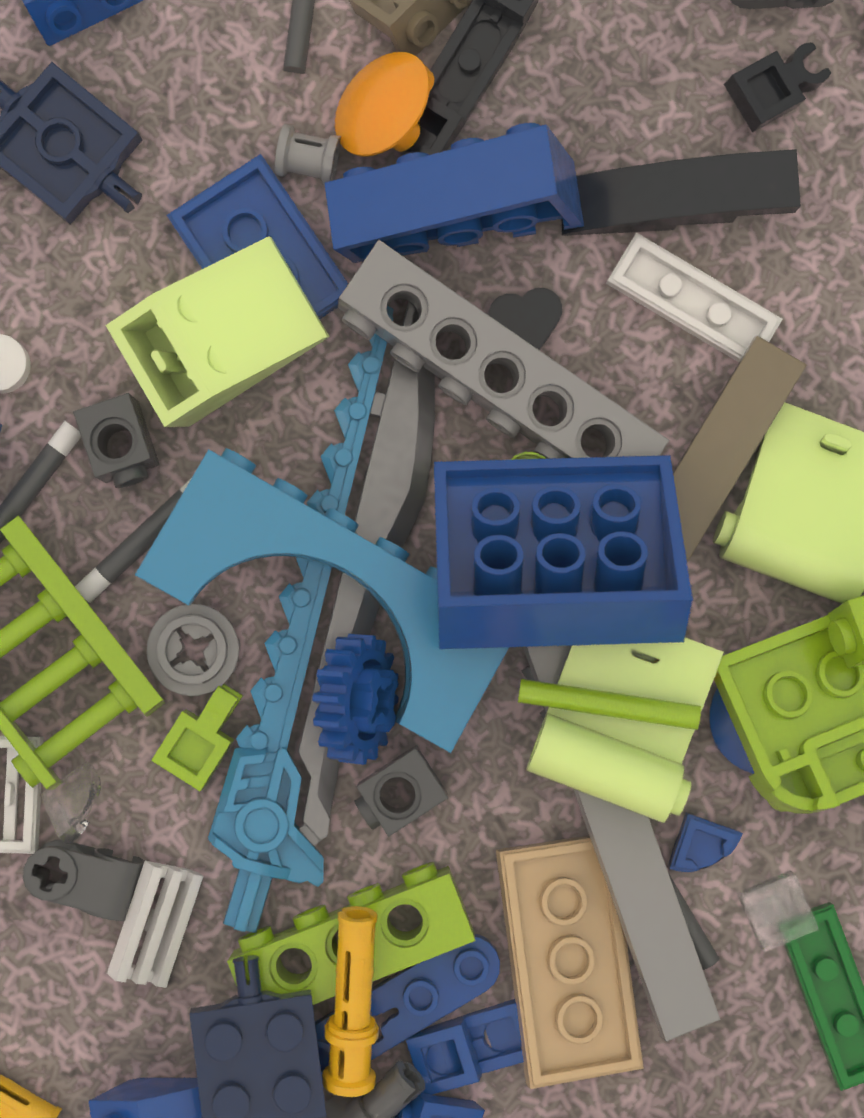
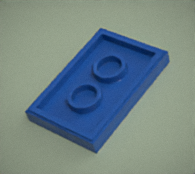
[167,154,348,319]

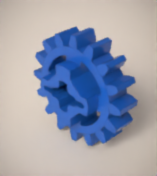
[312,634,399,765]

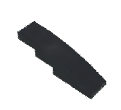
[561,149,801,236]

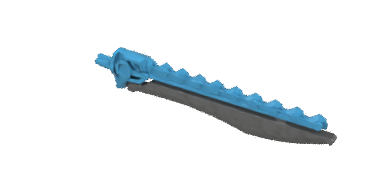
[208,301,435,933]

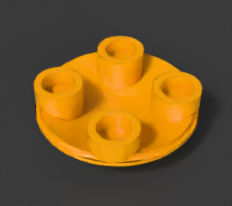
[335,52,435,157]

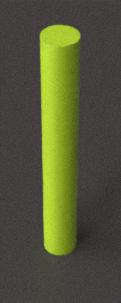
[518,679,701,730]

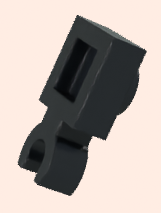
[724,43,831,133]

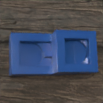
[406,999,524,1095]

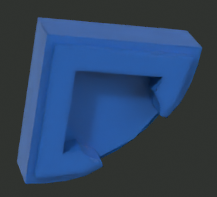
[667,812,743,872]

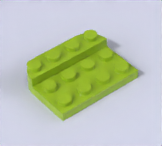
[714,615,864,814]

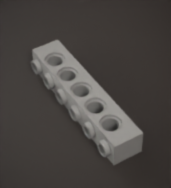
[338,240,669,459]

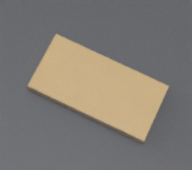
[496,836,644,1089]

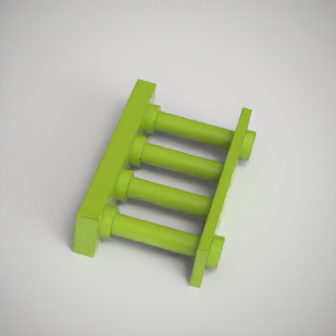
[0,515,165,790]

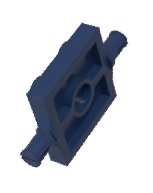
[0,61,142,225]
[189,955,327,1118]

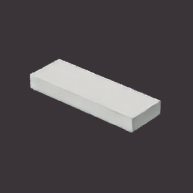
[606,232,782,362]

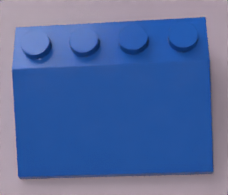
[434,455,693,649]

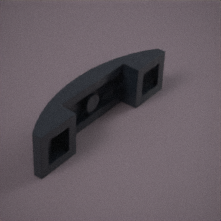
[406,0,539,155]

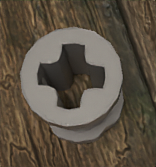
[274,124,341,185]

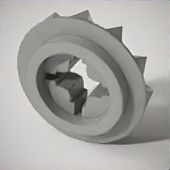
[147,604,240,696]

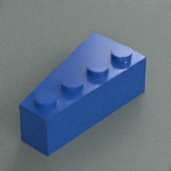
[324,123,584,263]

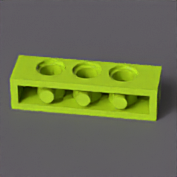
[227,862,475,1005]

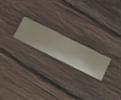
[673,336,807,562]

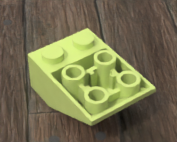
[105,236,330,427]

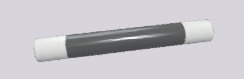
[0,420,81,544]
[75,479,191,603]

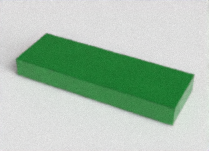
[776,902,864,1091]

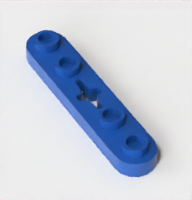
[315,934,500,1089]

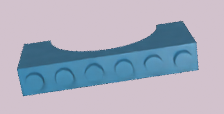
[135,448,509,753]

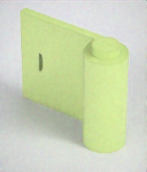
[713,402,864,604]
[526,637,724,823]

